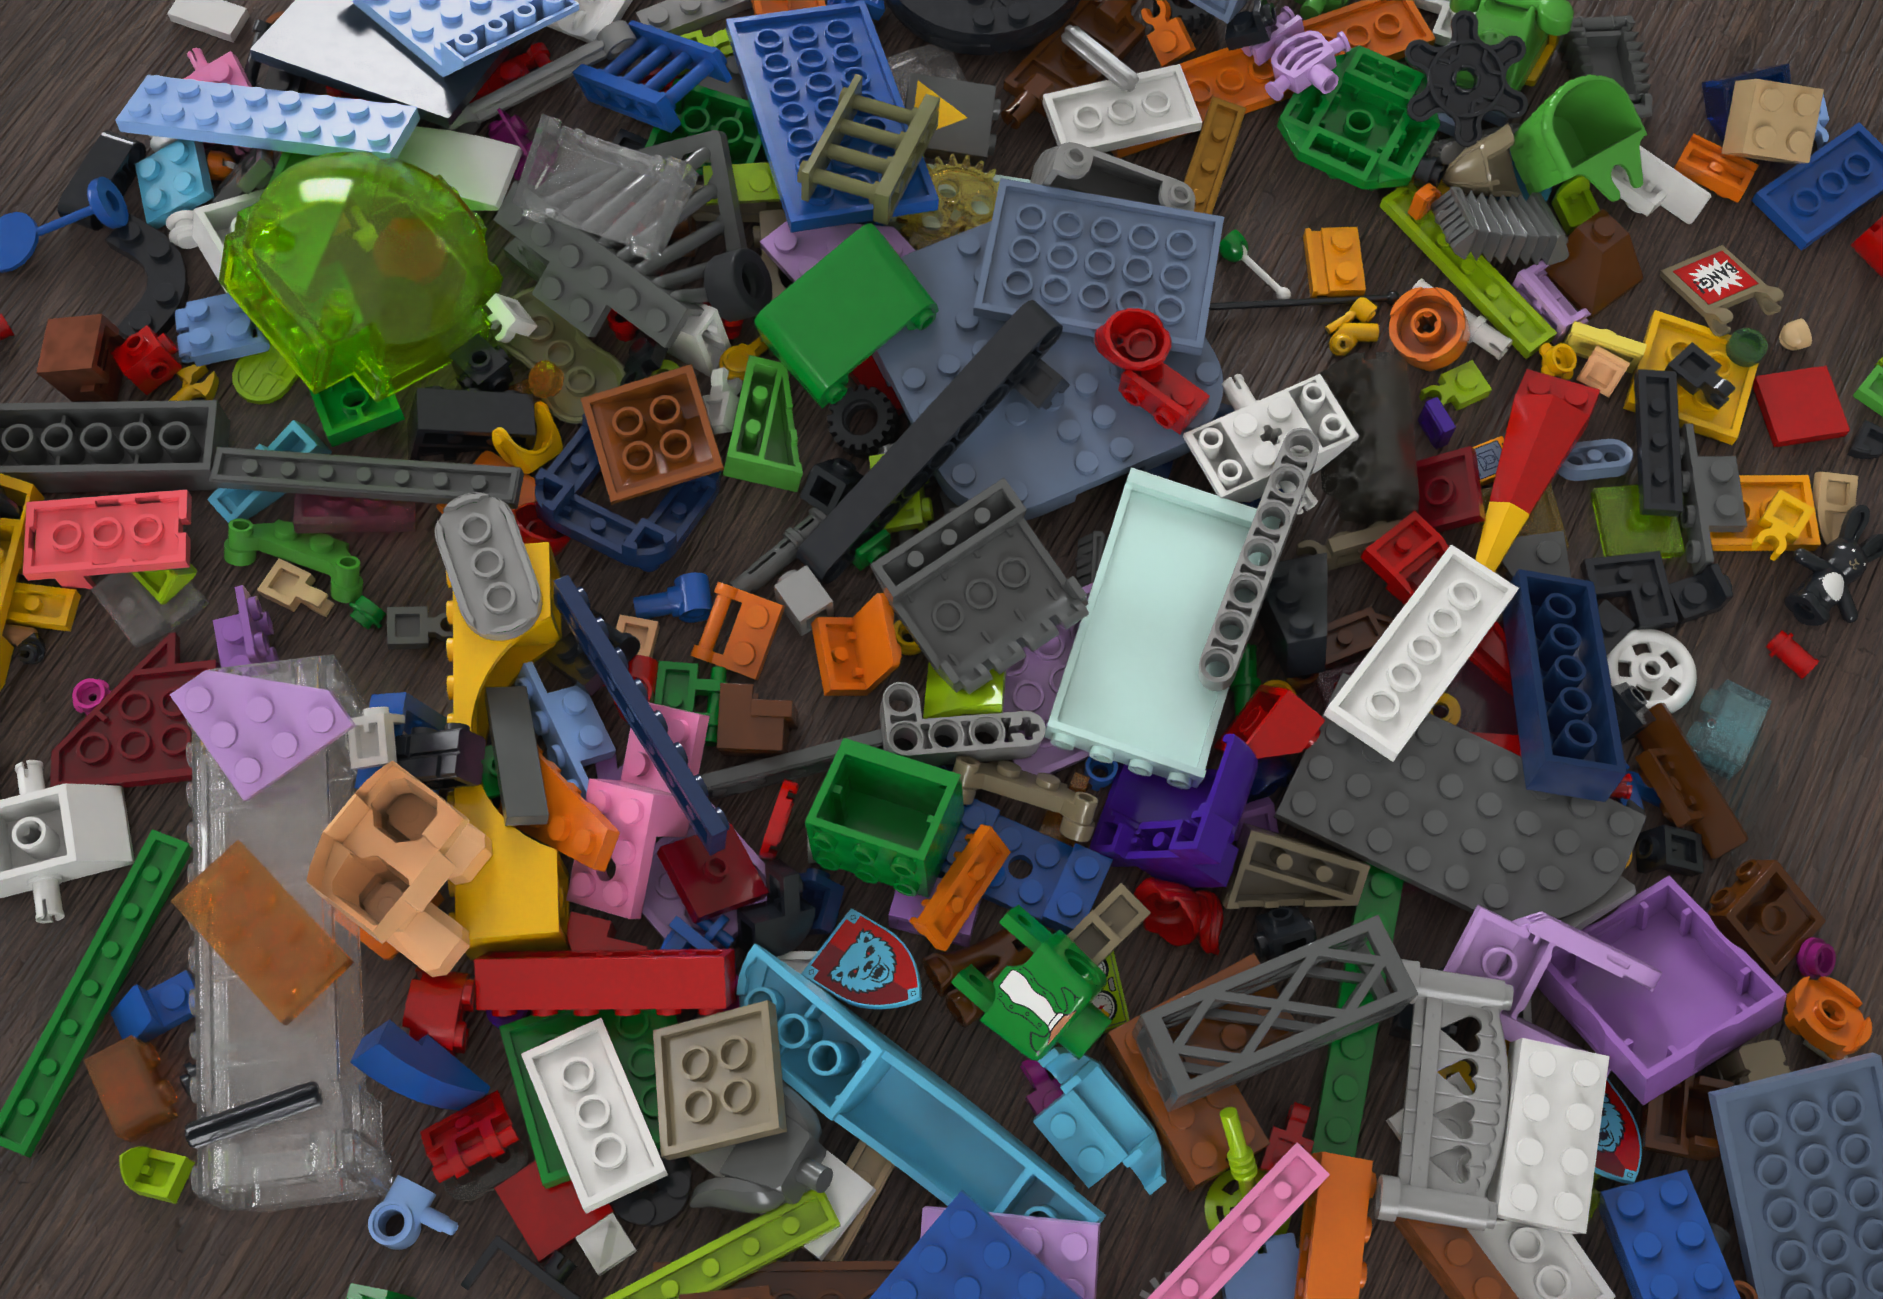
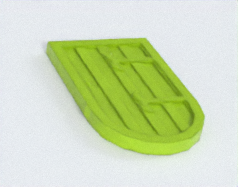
[232,310,301,405]

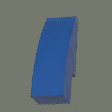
[350,1019,490,1111]

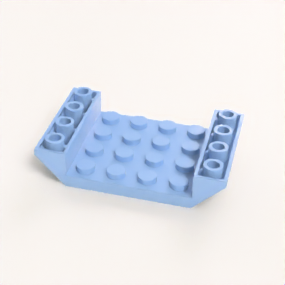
[352,0,579,77]

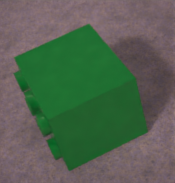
[805,738,964,898]

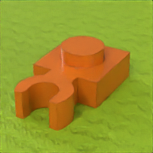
[1141,0,1196,67]

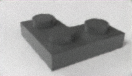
[212,148,274,203]

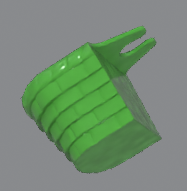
[1510,75,1647,202]

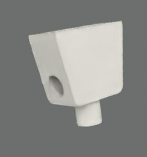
[667,303,731,377]

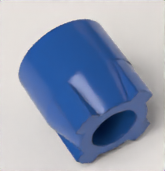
[1083,756,1118,791]

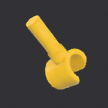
[1325,297,1377,334]

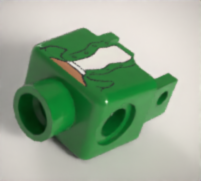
[951,905,1112,1061]

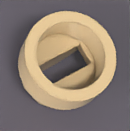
[1779,318,1812,351]

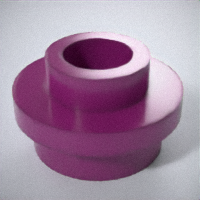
[1796,937,1836,979]

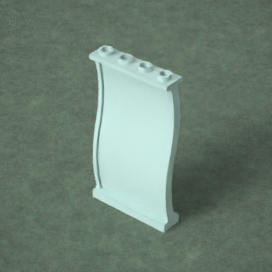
[1044,467,1281,789]

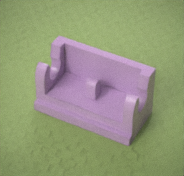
[1512,260,1591,345]

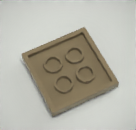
[653,1000,787,1160]

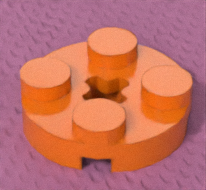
[1784,976,1872,1060]

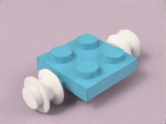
[135,135,214,249]

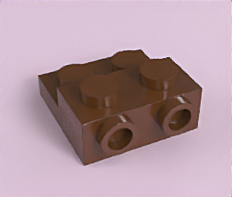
[1707,859,1826,978]

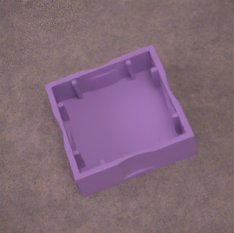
[1537,876,1787,1105]

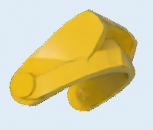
[492,401,563,474]

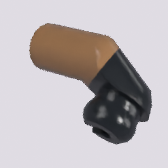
[2,623,46,664]

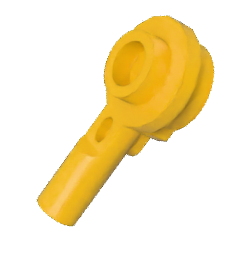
[719,336,769,381]

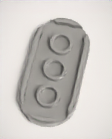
[435,492,543,641]

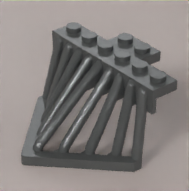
[493,130,747,348]

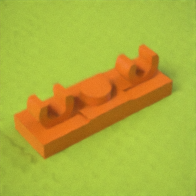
[909,824,1011,951]

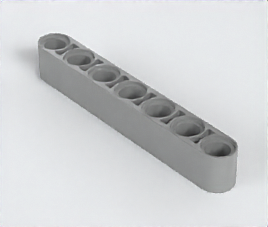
[1198,428,1320,691]

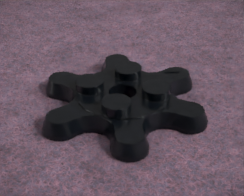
[1404,10,1528,148]

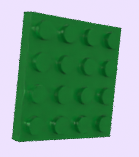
[499,1009,678,1189]

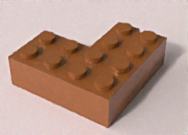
[1104,953,1294,1193]

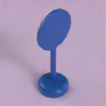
[0,177,129,273]

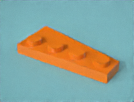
[498,745,620,872]

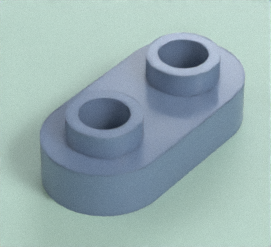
[1557,439,1633,481]

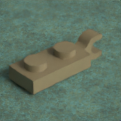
[1296,519,1401,571]

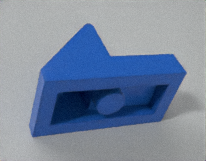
[110,970,208,1051]

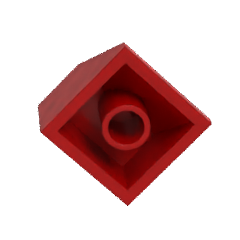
[1213,684,1325,759]

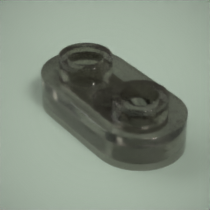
[443,1140,528,1202]

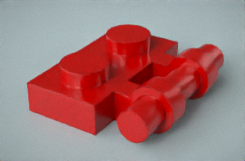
[420,1090,519,1183]

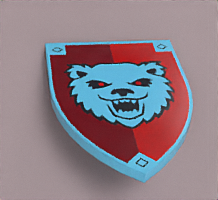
[801,908,922,1009]
[1594,1078,1642,1184]

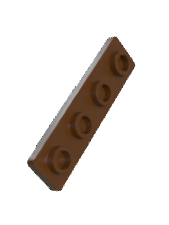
[1635,703,1749,859]

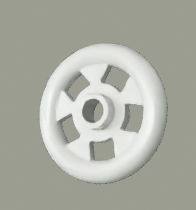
[1607,629,1697,714]

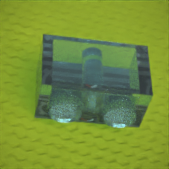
[1686,679,1772,780]

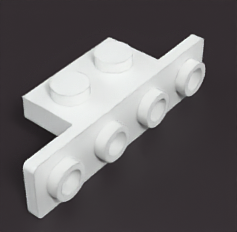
[1611,146,1711,224]

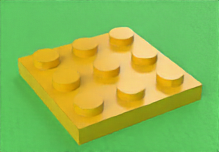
[1623,310,1763,445]

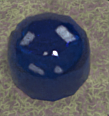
[1246,755,1296,804]

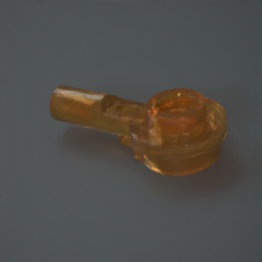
[505,360,564,398]

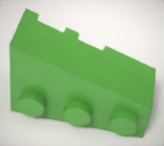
[723,355,803,492]

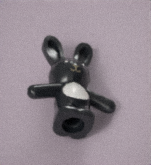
[1784,505,1883,626]

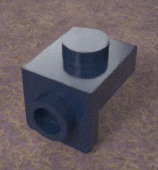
[799,868,845,935]

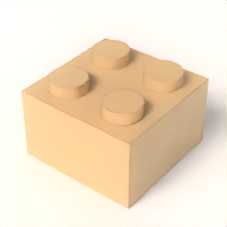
[1721,79,1824,164]

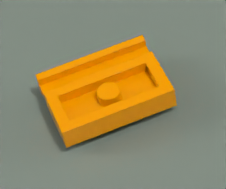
[1303,227,1366,298]

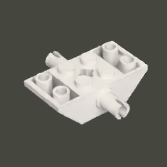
[1183,374,1359,514]
[0,760,135,923]

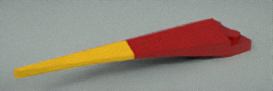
[1475,369,1600,572]

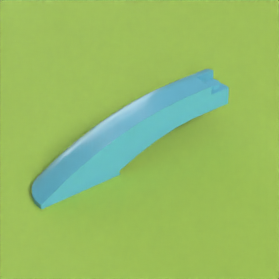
[736,943,1107,1223]

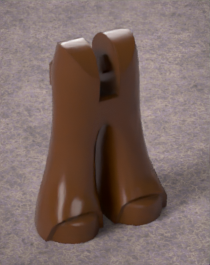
[923,928,1034,1028]

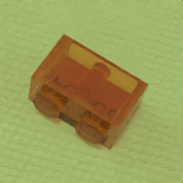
[83,1035,178,1143]

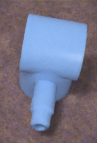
[368,1175,458,1250]

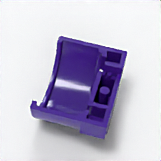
[1089,734,1258,888]

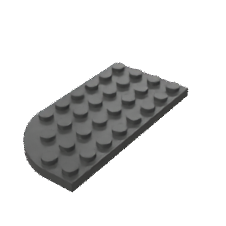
[1274,673,1647,921]

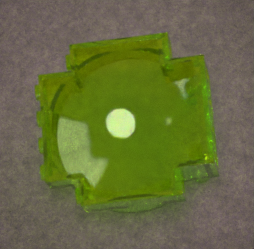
[219,152,504,403]

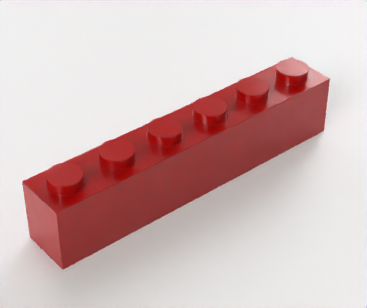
[474,949,737,1017]

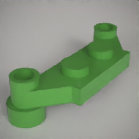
[224,518,363,603]

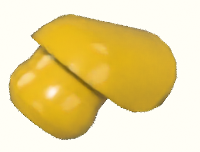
[1329,323,1379,356]

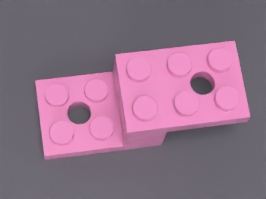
[566,702,710,919]

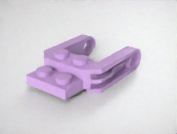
[1443,905,1662,1077]

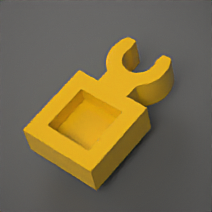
[1751,489,1815,561]

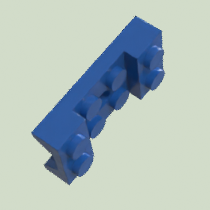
[938,799,1113,935]

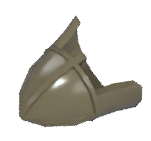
[1442,124,1522,198]

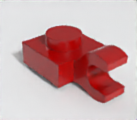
[1258,1102,1314,1172]

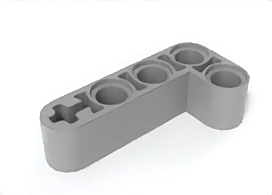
[880,682,1046,766]

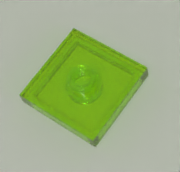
[1591,485,1685,558]

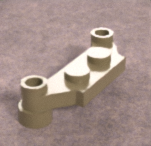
[952,756,1099,842]

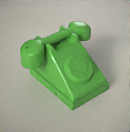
[1449,0,1574,91]

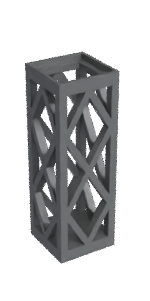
[1132,915,1418,1112]

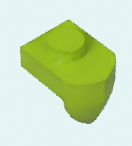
[1552,175,1600,235]
[119,1146,195,1204]

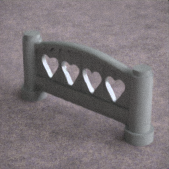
[1374,959,1514,1231]

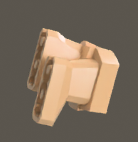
[306,761,493,977]

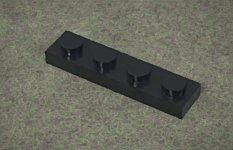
[1634,369,1683,517]

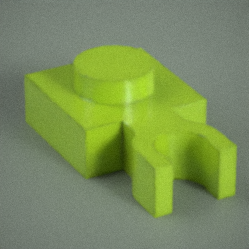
[1419,360,1492,411]

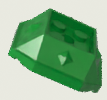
[1277,45,1440,191]

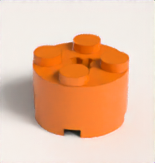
[1389,287,1470,372]

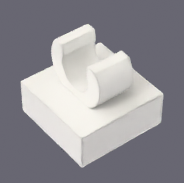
[484,293,537,343]

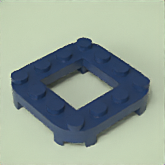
[535,413,721,572]

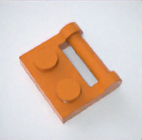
[690,582,786,680]

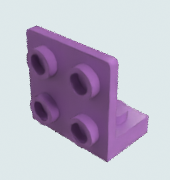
[213,585,280,681]

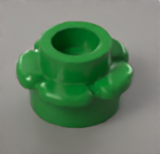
[349,595,387,630]

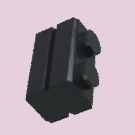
[395,723,486,790]

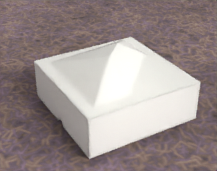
[575,1212,637,1276]

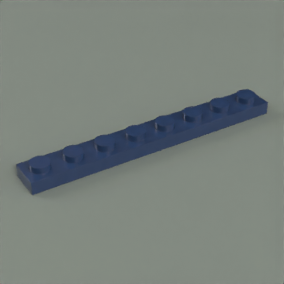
[554,575,729,856]

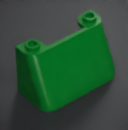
[755,223,939,408]

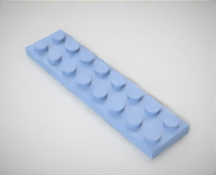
[115,75,420,165]

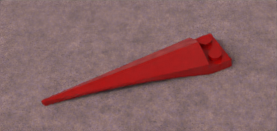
[1360,511,1513,697]

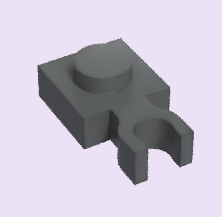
[387,606,453,650]

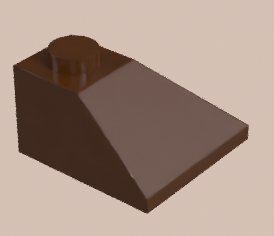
[1544,208,1643,320]

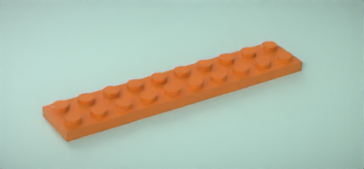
[1112,0,1436,158]

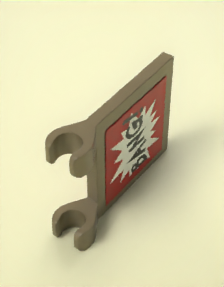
[1660,245,1784,337]

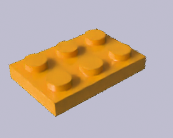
[1710,475,1821,551]

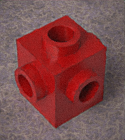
[111,325,183,395]

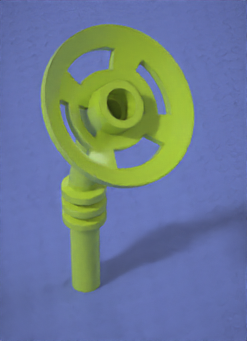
[1204,1107,1291,1254]

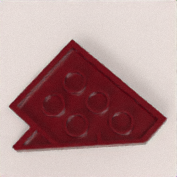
[50,632,220,788]

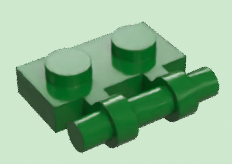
[654,661,727,747]

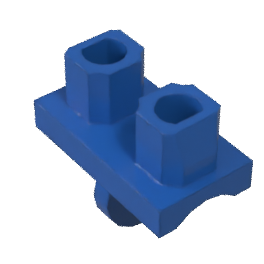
[660,914,737,968]

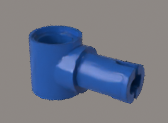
[633,572,713,623]

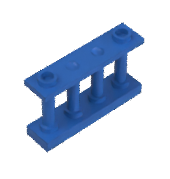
[572,20,732,133]

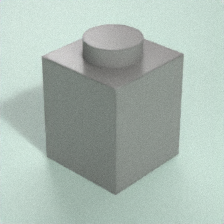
[774,565,834,636]

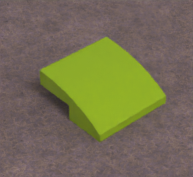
[923,663,1006,719]

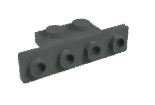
[1679,424,1747,576]

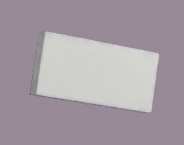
[167,0,250,43]

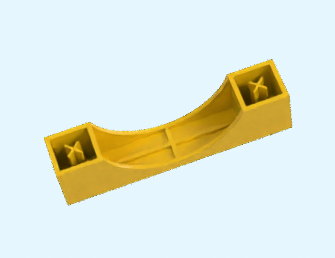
[446,542,571,960]

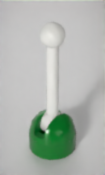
[1218,229,1291,300]

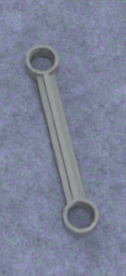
[442,20,637,135]

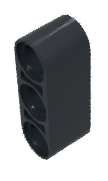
[58,130,146,231]

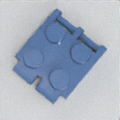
[175,287,270,367]
[1221,1233,1300,1299]

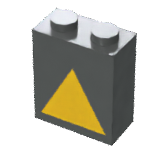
[905,73,1001,166]

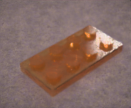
[171,839,354,1026]

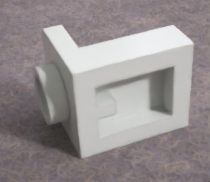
[348,707,405,769]

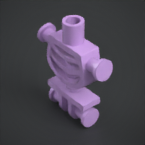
[1241,6,1351,101]

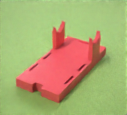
[23,490,192,591]

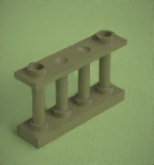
[797,74,940,225]

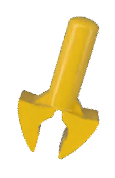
[168,364,219,401]

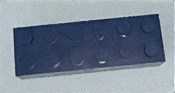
[1502,569,1627,802]

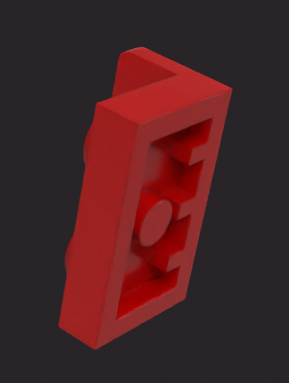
[1118,363,1210,435]

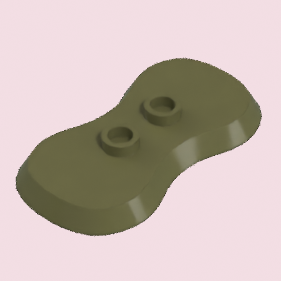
[492,286,626,424]

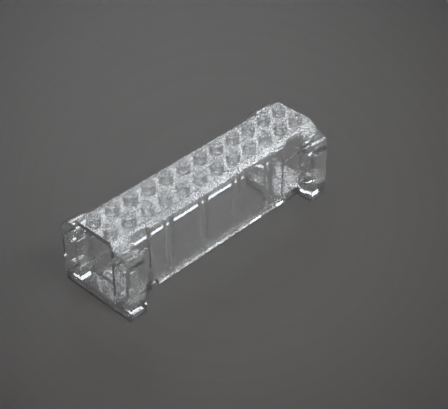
[186,654,393,1212]

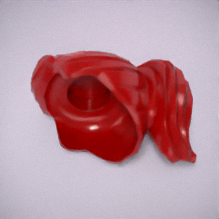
[1134,877,1224,955]

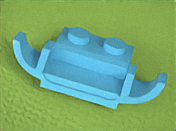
[1033,1047,1167,1195]

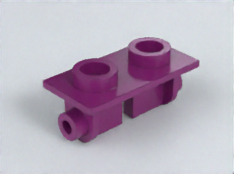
[488,108,550,183]

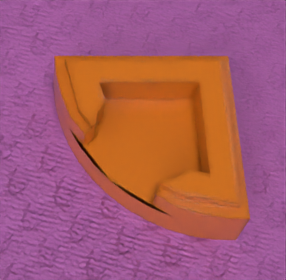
[1408,183,1442,221]

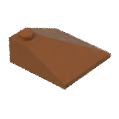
[580,364,724,505]

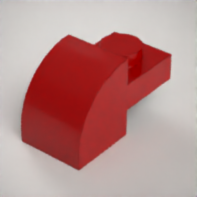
[567,911,649,950]

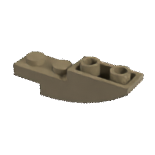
[1067,883,1151,966]

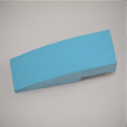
[207,420,332,523]

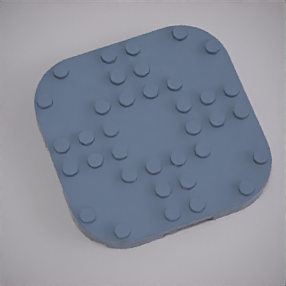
[872,221,1223,520]

